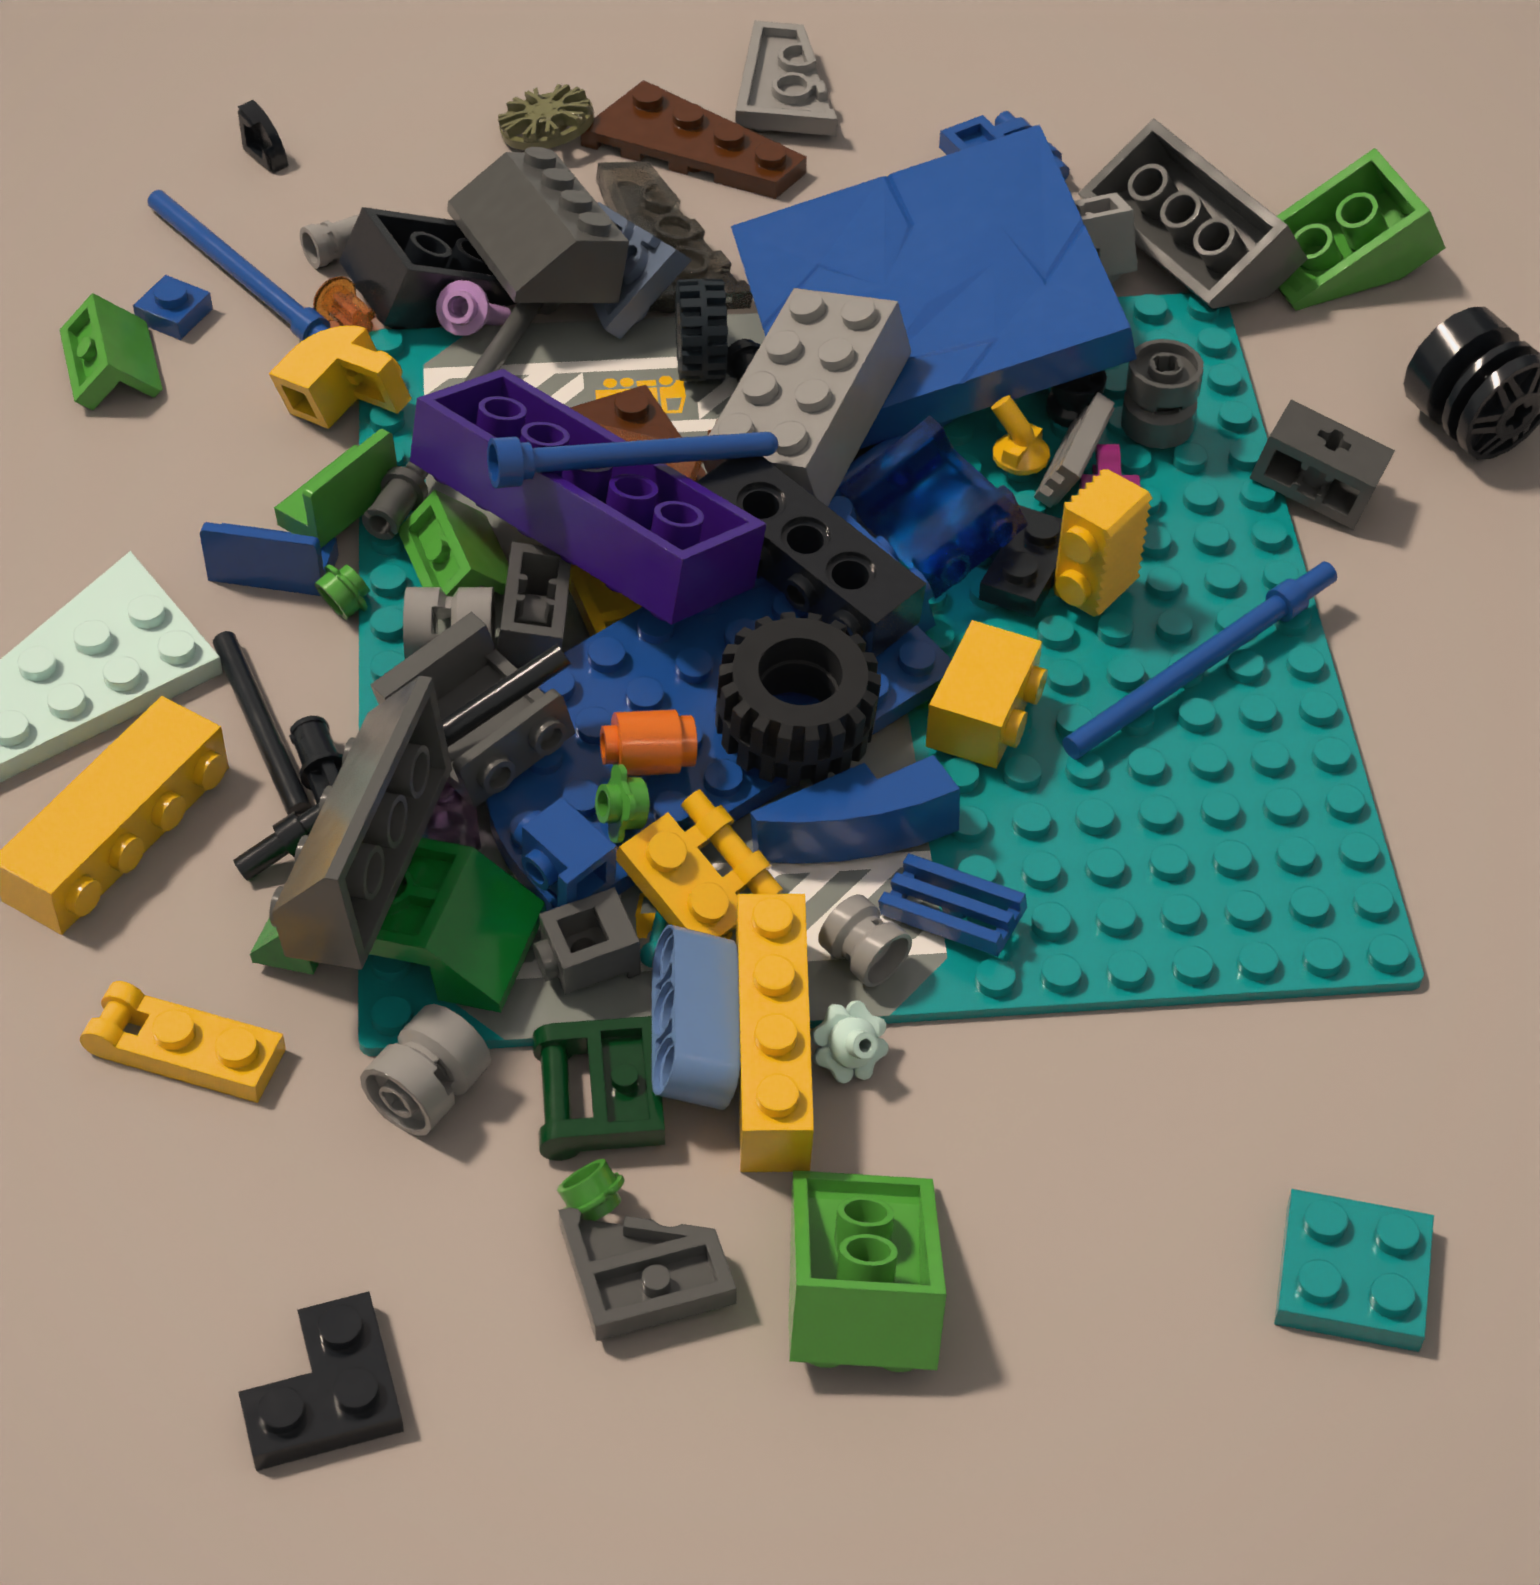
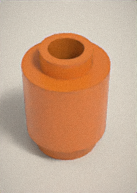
[600,709,697,776]

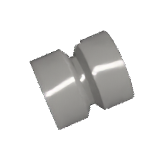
[403,587,496,659]
[360,1004,491,1136]

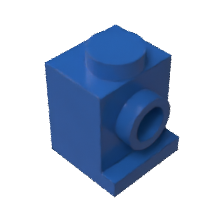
[513,797,617,907]

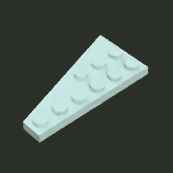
[0,551,223,783]

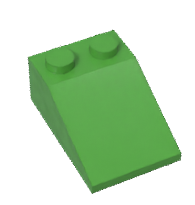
[1277,148,1446,311]
[788,1170,946,1372]

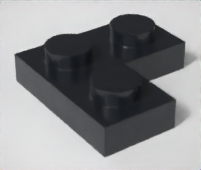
[947,490,1062,618]
[238,1291,404,1471]

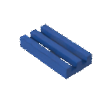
[878,853,1027,957]

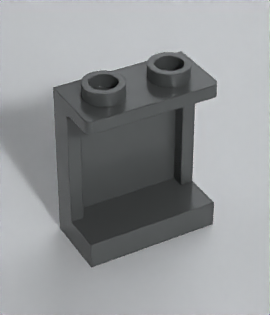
[370,611,576,809]

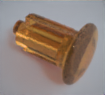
[313,276,376,333]

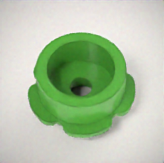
[314,564,370,620]
[557,1159,625,1221]

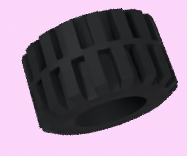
[715,612,881,786]

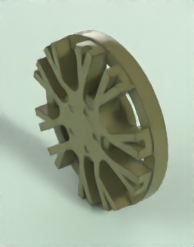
[498,84,595,150]

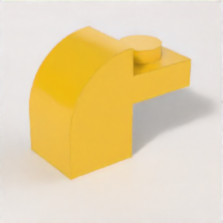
[269,325,412,429]

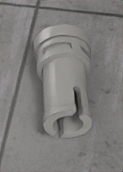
[300,214,359,269]

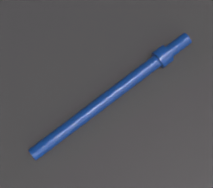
[148,190,331,341]
[1062,561,1338,759]

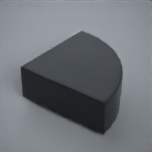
[238,100,288,173]

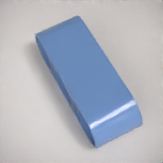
[652,925,740,1110]

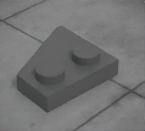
[558,1208,737,1341]

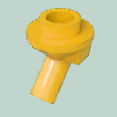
[991,395,1050,476]

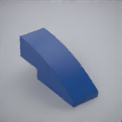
[750,755,960,864]

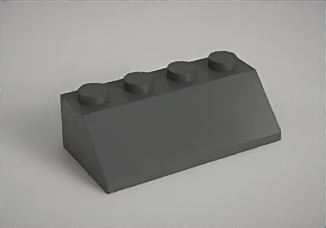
[1078,118,1308,309]
[447,147,629,303]
[269,676,452,970]

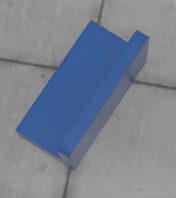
[199,522,339,596]

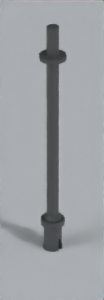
[362,303,560,540]

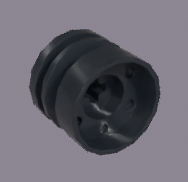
[1403,307,1540,460]

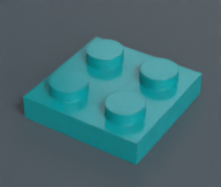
[1274,1189,1434,1352]

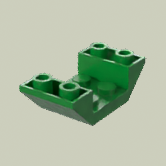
[250,838,547,1013]

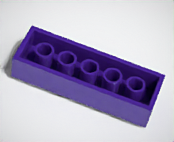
[410,369,767,625]

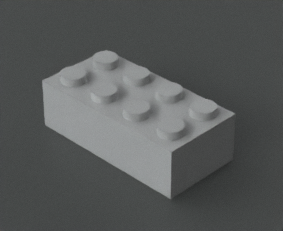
[703,288,912,507]

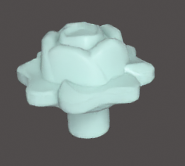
[811,1000,889,1084]

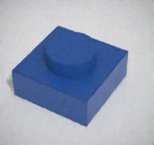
[133,275,213,340]

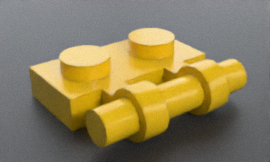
[616,789,783,938]

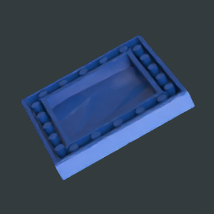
[731,124,1137,449]

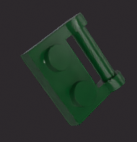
[532,1016,665,1161]

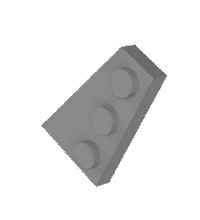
[735,21,837,136]

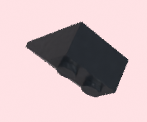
[339,207,516,330]

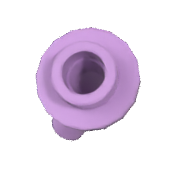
[436,280,511,336]

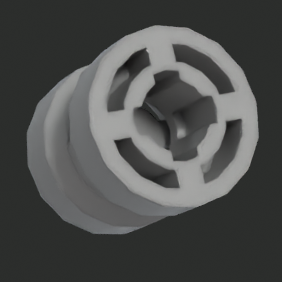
[818,894,912,987]

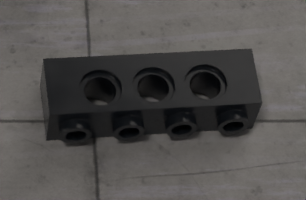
[697,456,926,657]

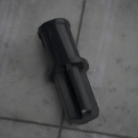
[289,715,343,803]

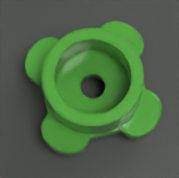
[595,764,650,843]

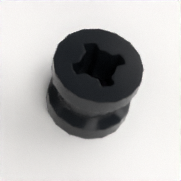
[1046,370,1107,428]

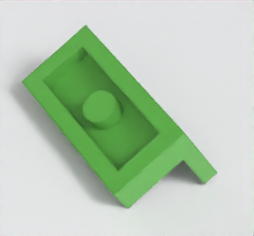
[59,293,163,411]
[274,429,398,548]
[398,489,509,596]

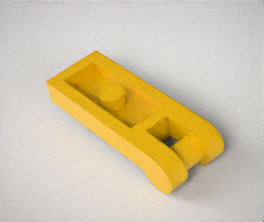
[80,981,286,1103]

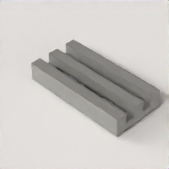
[1034,392,1115,508]

